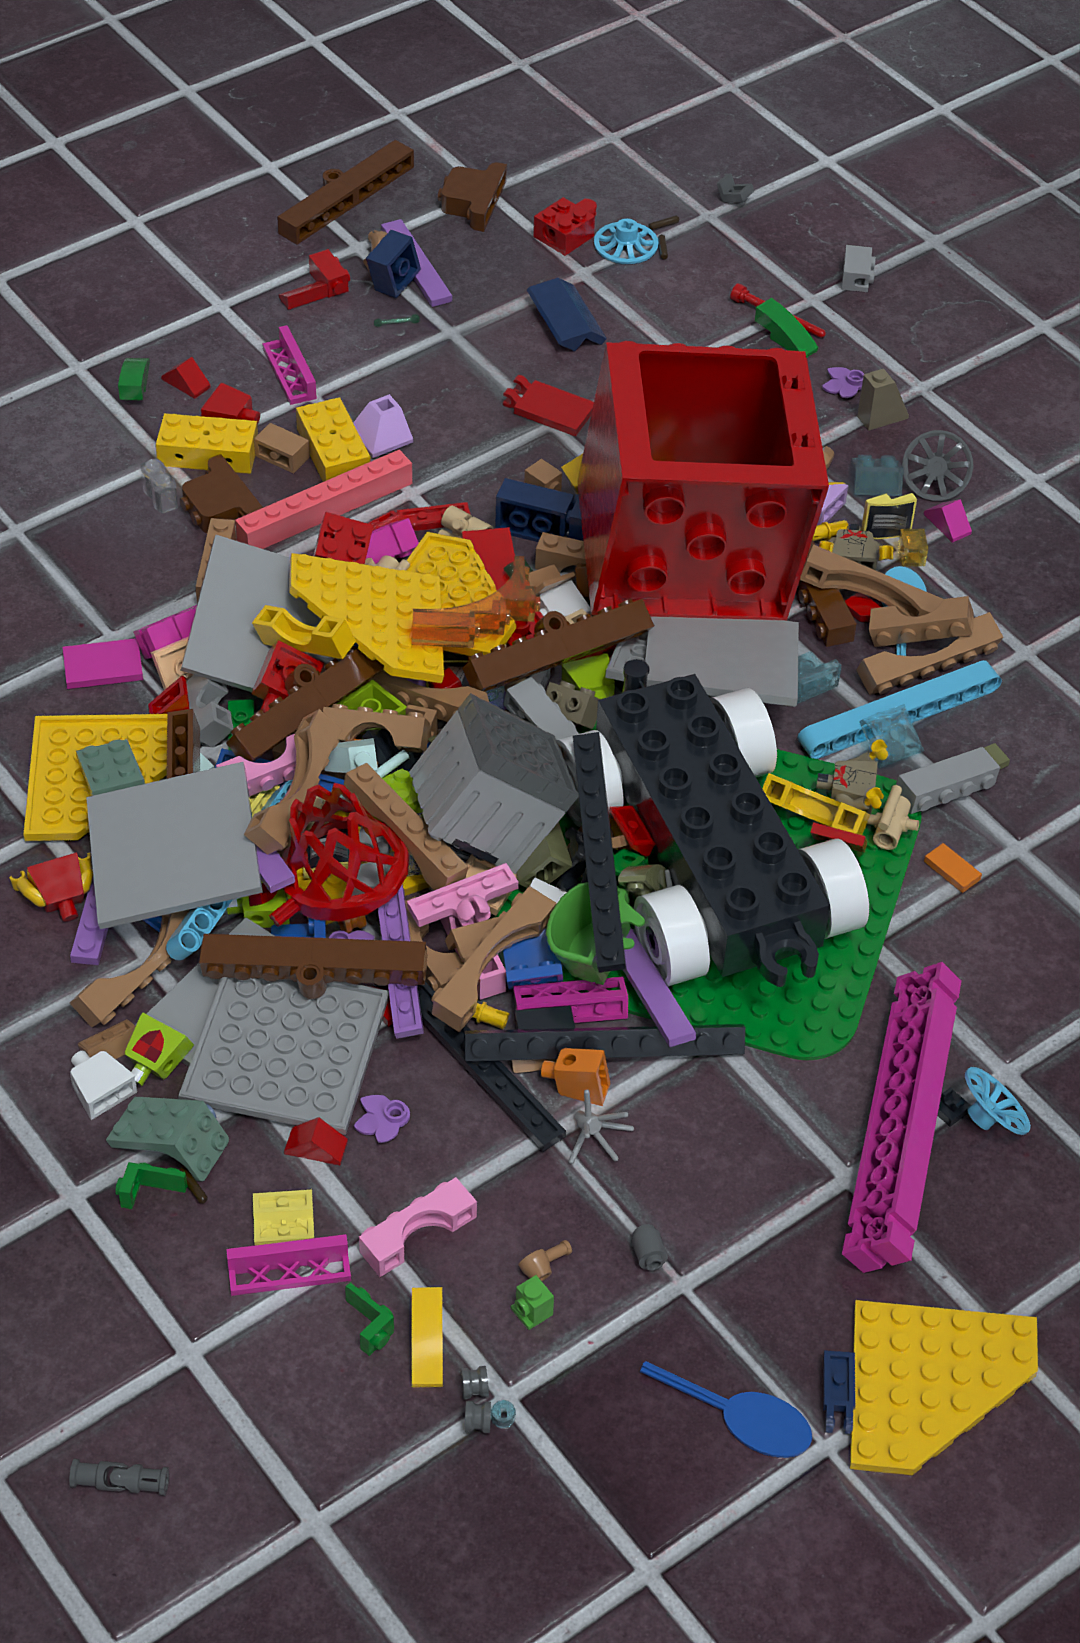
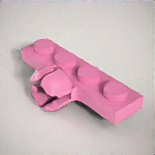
[407,863,518,927]

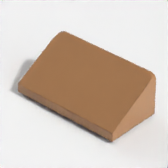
[78,1019,136,1059]

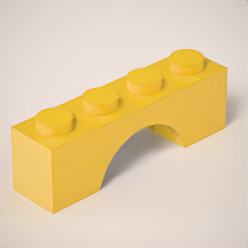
[252,605,356,659]
[762,773,870,835]

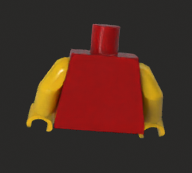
[9,852,93,921]

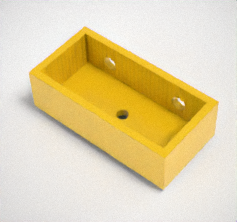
[296,397,370,482]
[156,413,258,474]

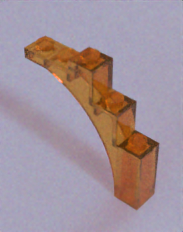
[411,556,540,648]

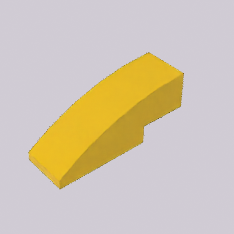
[412,1287,443,1387]

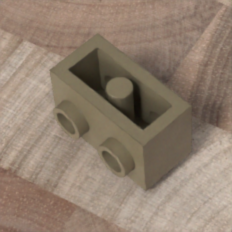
[546,681,600,729]

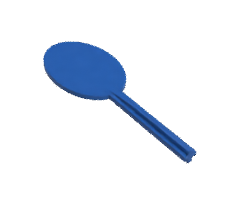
[640,1361,812,1458]

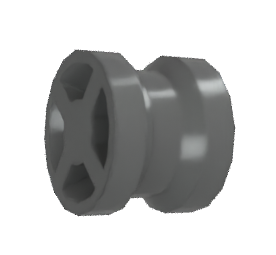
[461,1366,489,1399]
[465,1401,491,1433]

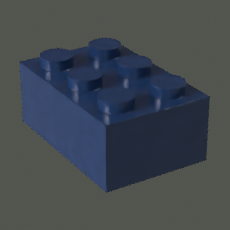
[495,478,574,542]

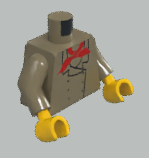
[819,524,893,570]
[816,739,888,814]

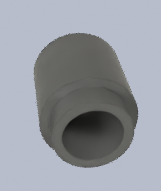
[632,1224,668,1271]

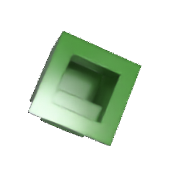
[511,1275,554,1330]

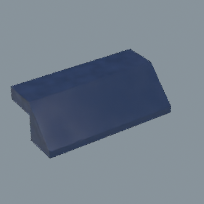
[527,278,607,351]

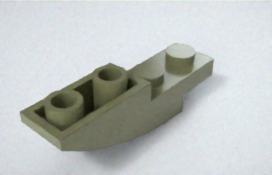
[618,864,667,898]

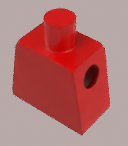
[201,383,261,424]

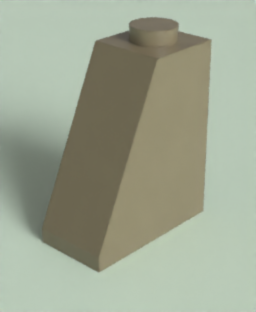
[857,368,909,431]

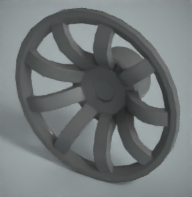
[902,430,973,501]

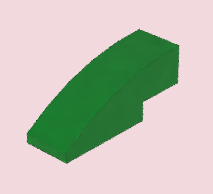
[755,298,818,358]
[118,358,150,400]

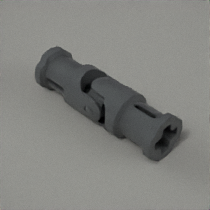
[69,1458,169,1496]

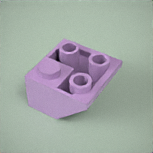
[353,394,413,458]

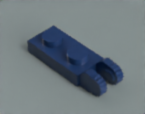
[823,1350,855,1434]

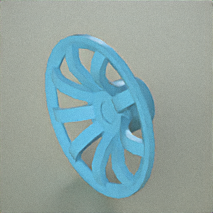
[594,219,659,264]
[965,1067,1031,1135]

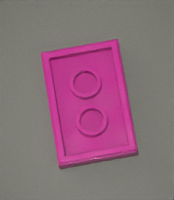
[63,638,143,689]

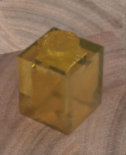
[898,529,928,567]

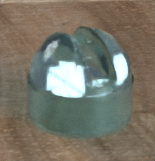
[491,1400,516,1428]

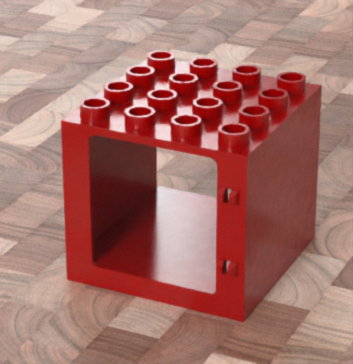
[577,341,829,621]

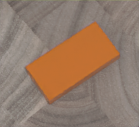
[924,843,982,893]

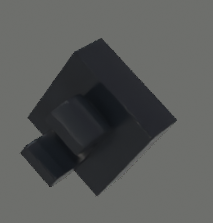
[937,1087,971,1127]

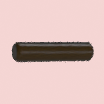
[649,215,679,230]
[658,234,668,260]
[180,1167,208,1204]

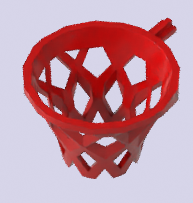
[269,783,410,927]

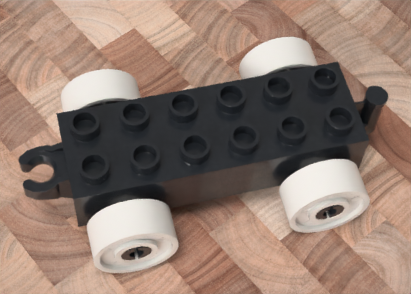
[556,659,869,987]

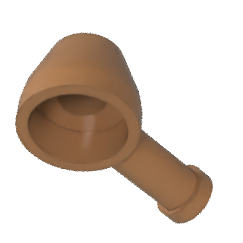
[518,1240,572,1281]

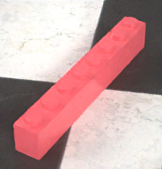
[235,449,412,549]

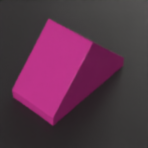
[924,499,972,543]

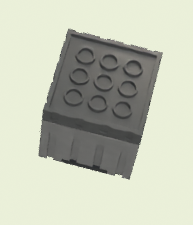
[409,693,579,874]

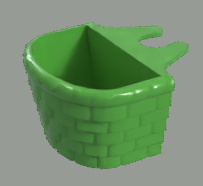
[546,882,645,985]

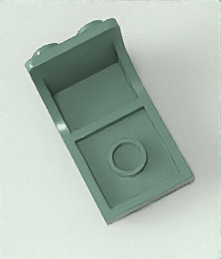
[76,739,145,796]
[106,1097,229,1181]

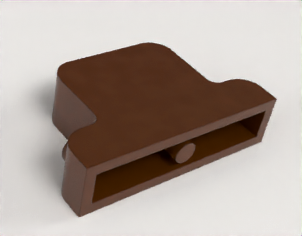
[438,162,507,232]
[180,454,263,533]

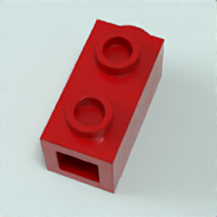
[309,249,350,298]

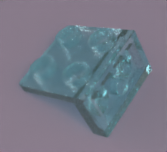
[852,455,904,496]
[797,652,842,704]

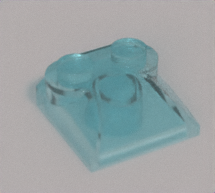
[859,704,924,768]

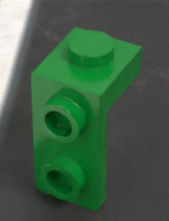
[116,1162,187,1209]
[345,1282,394,1356]

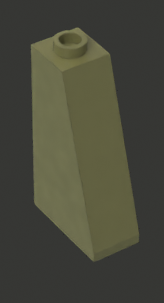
[517,822,572,888]

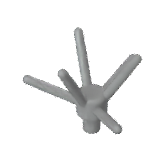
[569,1090,634,1164]

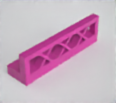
[262,325,317,405]
[513,977,628,1023]
[226,1234,351,1296]

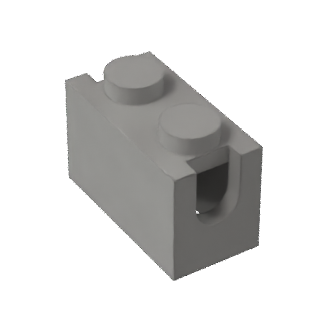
[841,245,876,292]

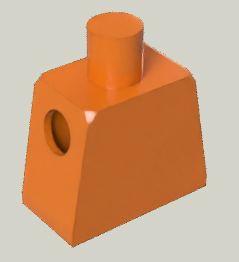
[541,1048,611,1106]

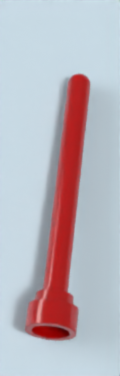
[730,283,826,338]

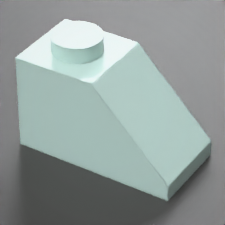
[324,738,378,773]

